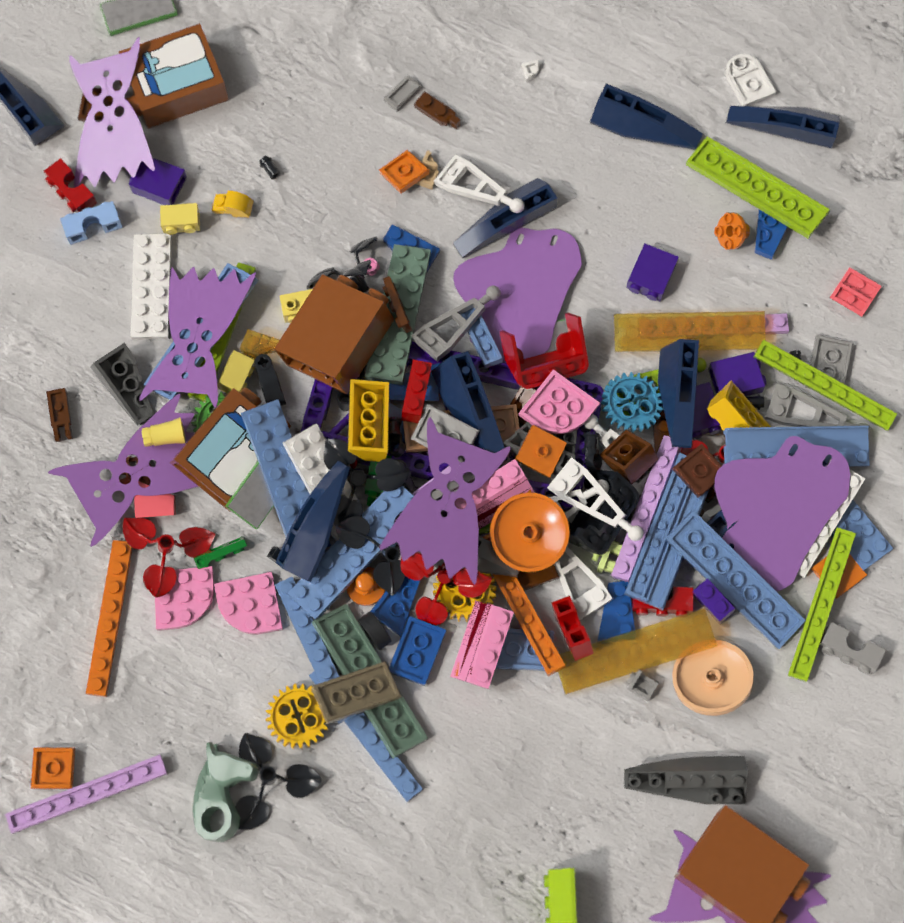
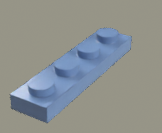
[461,308,503,369]

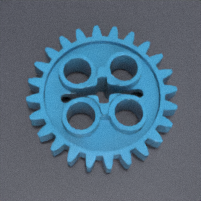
[601,372,663,433]

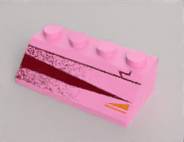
[455,459,535,529]
[450,601,514,689]

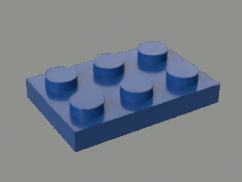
[389,616,446,686]

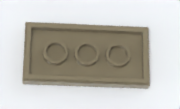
[311,661,401,724]

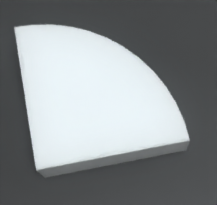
[521,60,539,82]

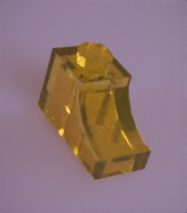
[239,329,279,360]

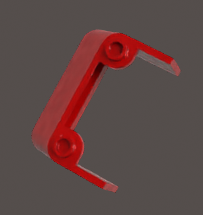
[499,313,589,389]

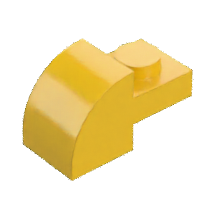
[212,190,254,217]

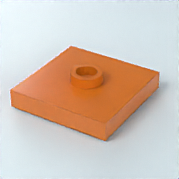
[379,149,430,194]
[515,425,567,478]
[811,554,867,599]
[31,748,75,789]

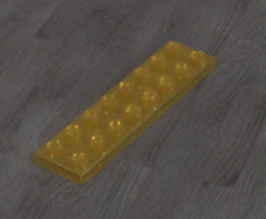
[614,311,766,352]
[558,608,717,694]

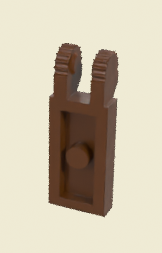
[46,388,73,442]

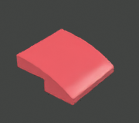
[830,267,882,317]

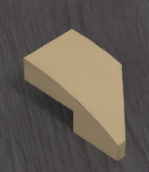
[416,150,439,190]

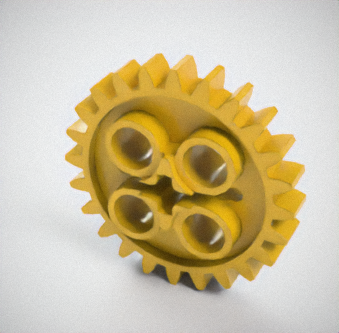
[433,573,496,622]
[265,683,328,749]

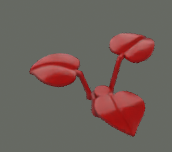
[123,518,215,598]
[401,552,492,625]

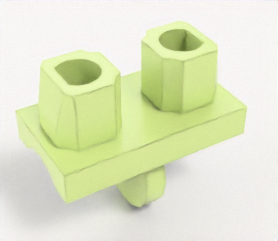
[591,539,622,574]

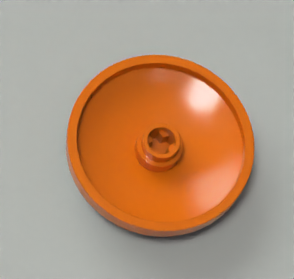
[490,493,570,572]

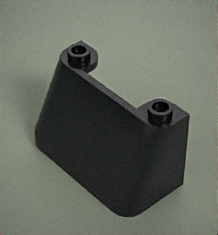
[568,470,639,555]

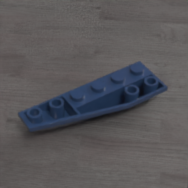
[0,67,65,146]
[590,83,703,150]
[726,106,840,148]
[453,178,558,259]
[658,339,699,448]
[431,351,508,461]
[275,461,350,582]

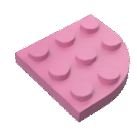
[519,370,600,434]
[155,566,214,631]
[214,572,283,634]

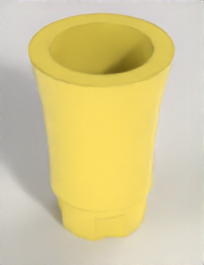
[142,417,186,447]

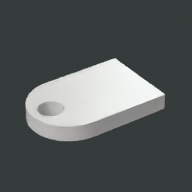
[725,54,776,106]

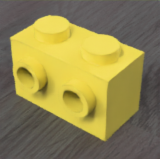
[160,203,200,235]
[279,289,312,323]
[217,350,255,393]

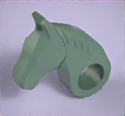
[192,742,259,842]

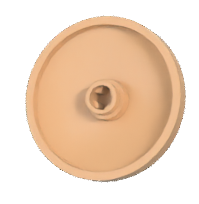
[672,640,754,716]

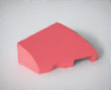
[134,481,176,518]

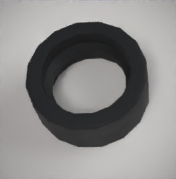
[358,611,392,650]

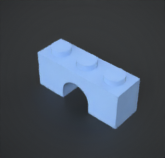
[60,201,123,245]

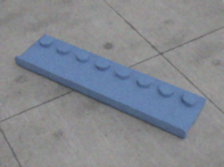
[723,426,870,467]
[624,453,709,611]

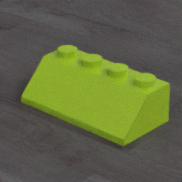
[544,868,577,923]

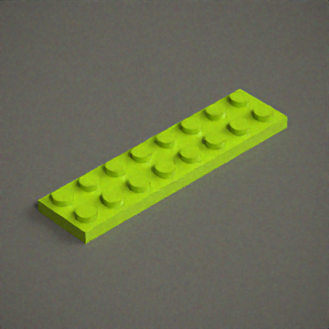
[686,136,830,239]

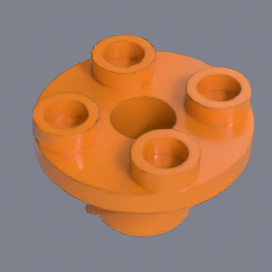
[714,212,750,250]
[347,567,385,606]

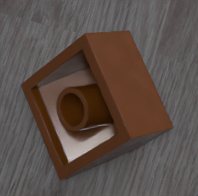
[600,430,658,485]

